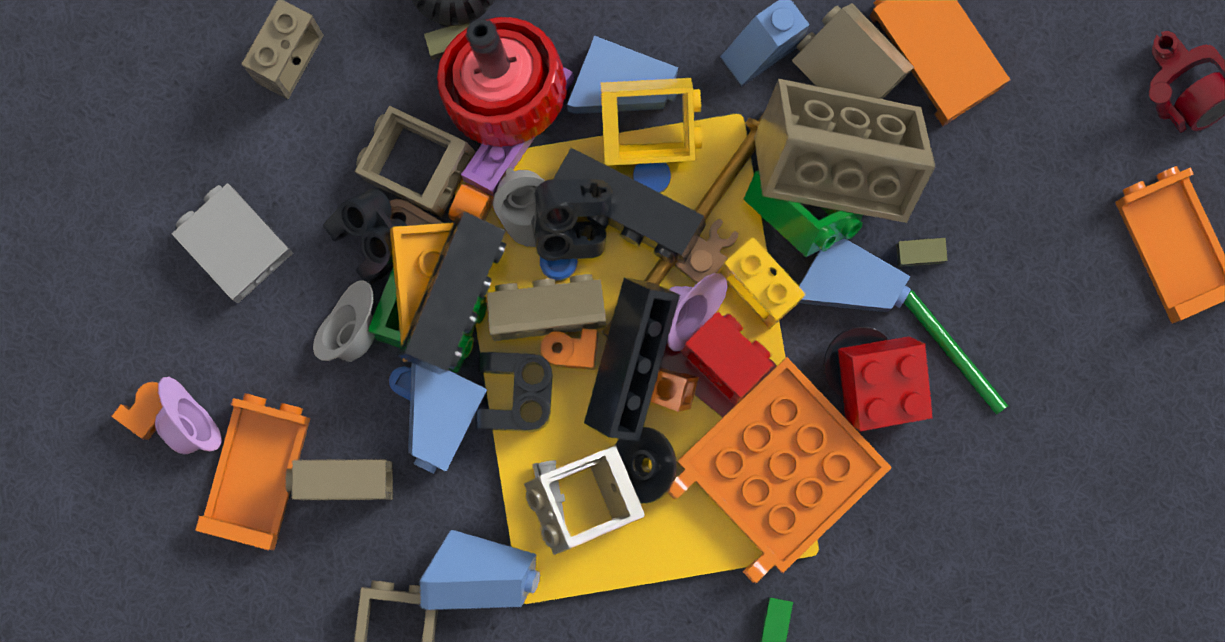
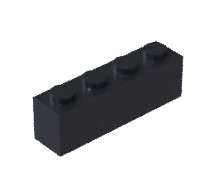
[553,148,706,264]
[397,211,506,375]
[584,278,680,441]

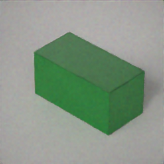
[760,597,793,642]

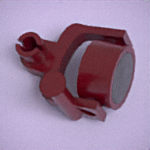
[1149,31,1225,133]

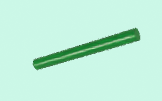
[904,290,1008,415]

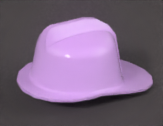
[667,273,727,351]
[155,377,221,454]

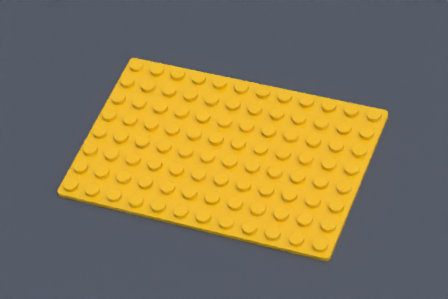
[455,114,819,604]

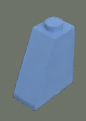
[720,0,809,86]
[567,36,678,114]
[799,238,911,312]
[408,363,487,474]
[420,530,540,610]

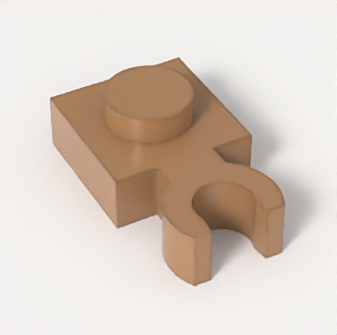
[675,219,739,283]

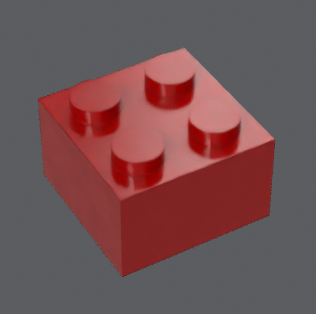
[681,311,773,405]
[838,336,933,431]

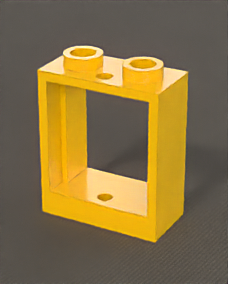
[600,78,702,166]
[720,237,806,329]

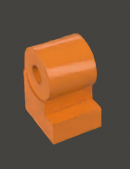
[449,183,494,221]
[541,328,599,370]
[650,367,699,412]
[112,382,163,440]

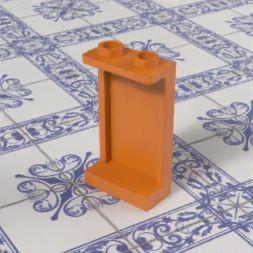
[870,0,1010,126]
[1115,166,1225,324]
[195,393,310,550]

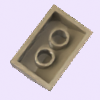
[487,274,606,341]

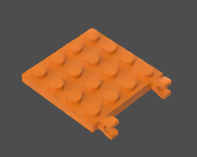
[668,357,892,583]

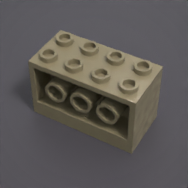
[754,79,935,223]

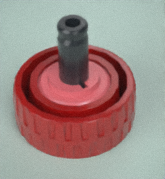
[437,17,567,147]

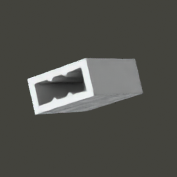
[172,183,293,303]

